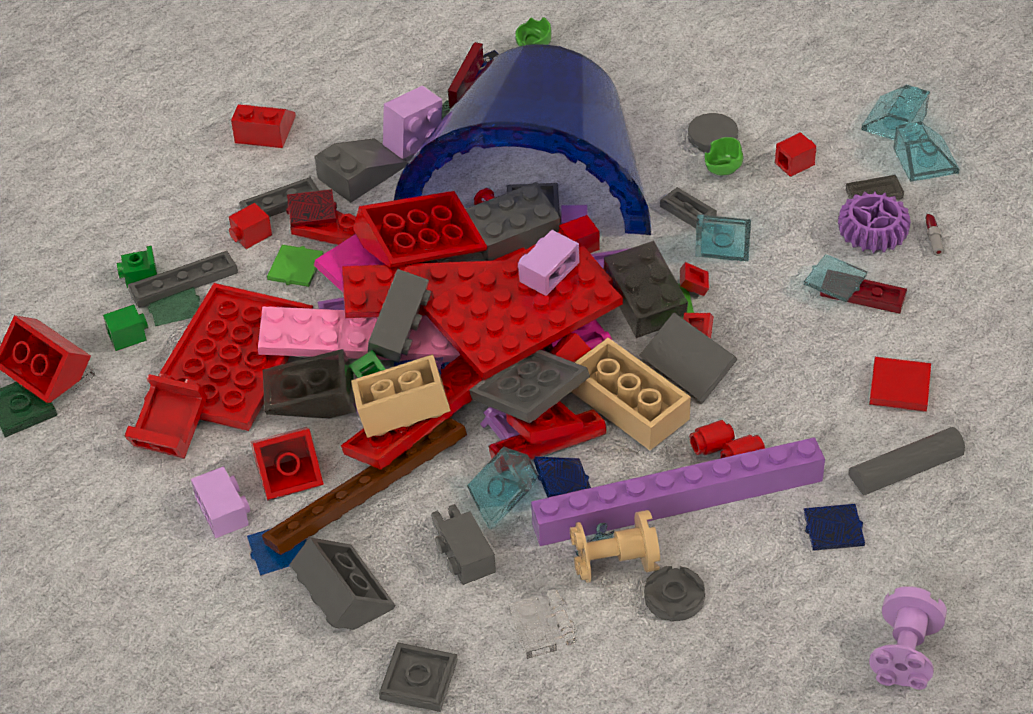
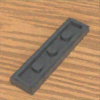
[128,251,238,308]

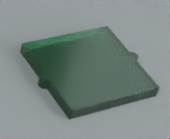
[148,287,200,326]

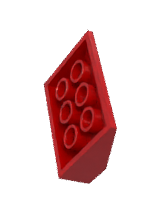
[353,191,487,268]

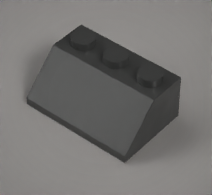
[290,537,396,630]

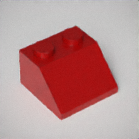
[231,104,296,148]
[250,427,324,500]

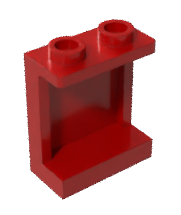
[124,373,208,459]

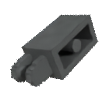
[431,504,496,585]

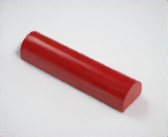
[488,409,606,472]

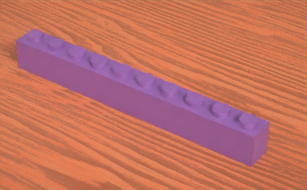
[531,437,825,546]

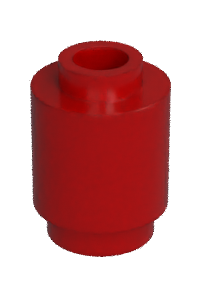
[689,420,735,456]
[720,434,765,458]

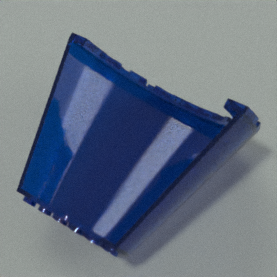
[394,44,652,235]

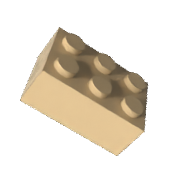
[351,354,450,438]

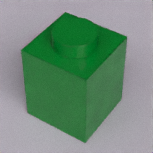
[103,304,148,351]

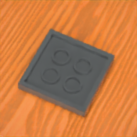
[469,350,590,423]

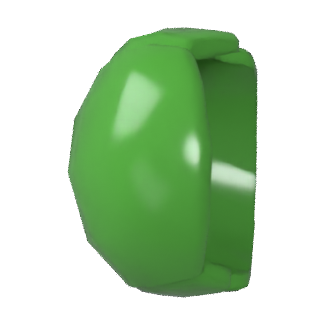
[515,17,552,53]
[704,137,744,176]

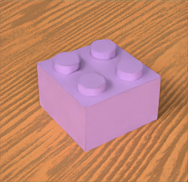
[383,86,442,159]

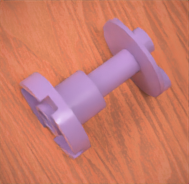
[869,587,947,690]

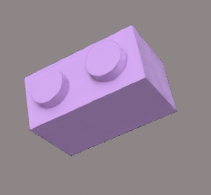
[518,230,579,296]
[191,466,250,538]

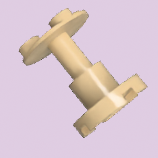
[569,510,660,583]

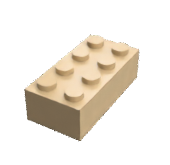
[571,338,691,450]

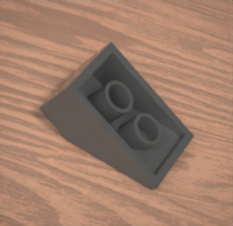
[315,138,408,203]

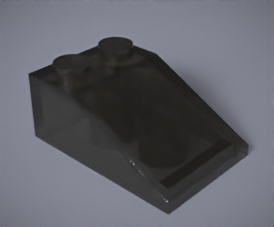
[263,349,357,419]

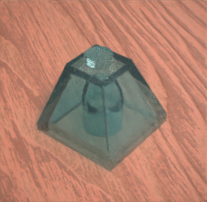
[893,121,960,182]
[695,215,751,262]
[467,447,539,529]

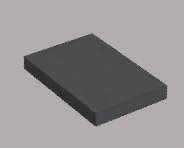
[639,313,738,403]

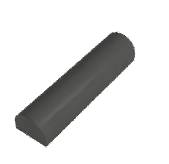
[848,427,965,496]

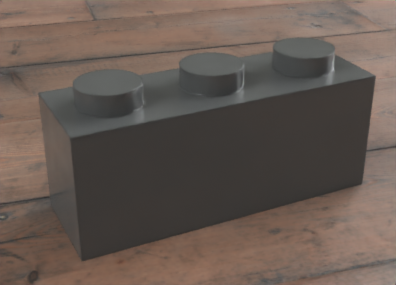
[368,269,432,363]

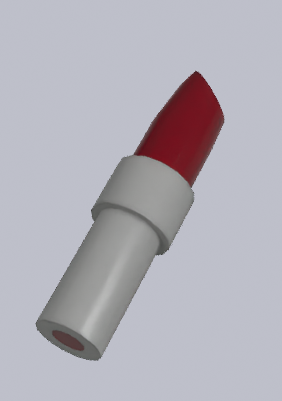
[925,214,944,256]

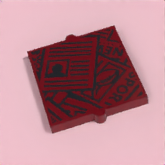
[286,189,337,227]

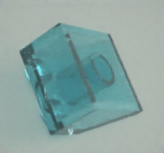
[861,84,930,145]

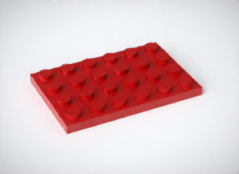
[422,232,623,381]
[144,283,313,431]

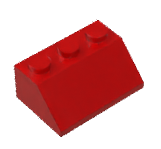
[0,315,91,403]

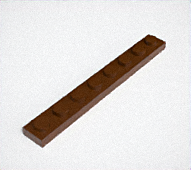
[262,418,467,555]

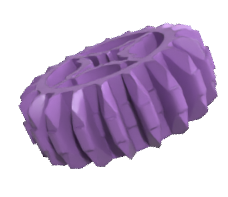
[838,191,911,253]

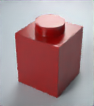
[775,132,817,177]
[229,203,272,249]
[559,215,600,253]
[549,333,592,363]

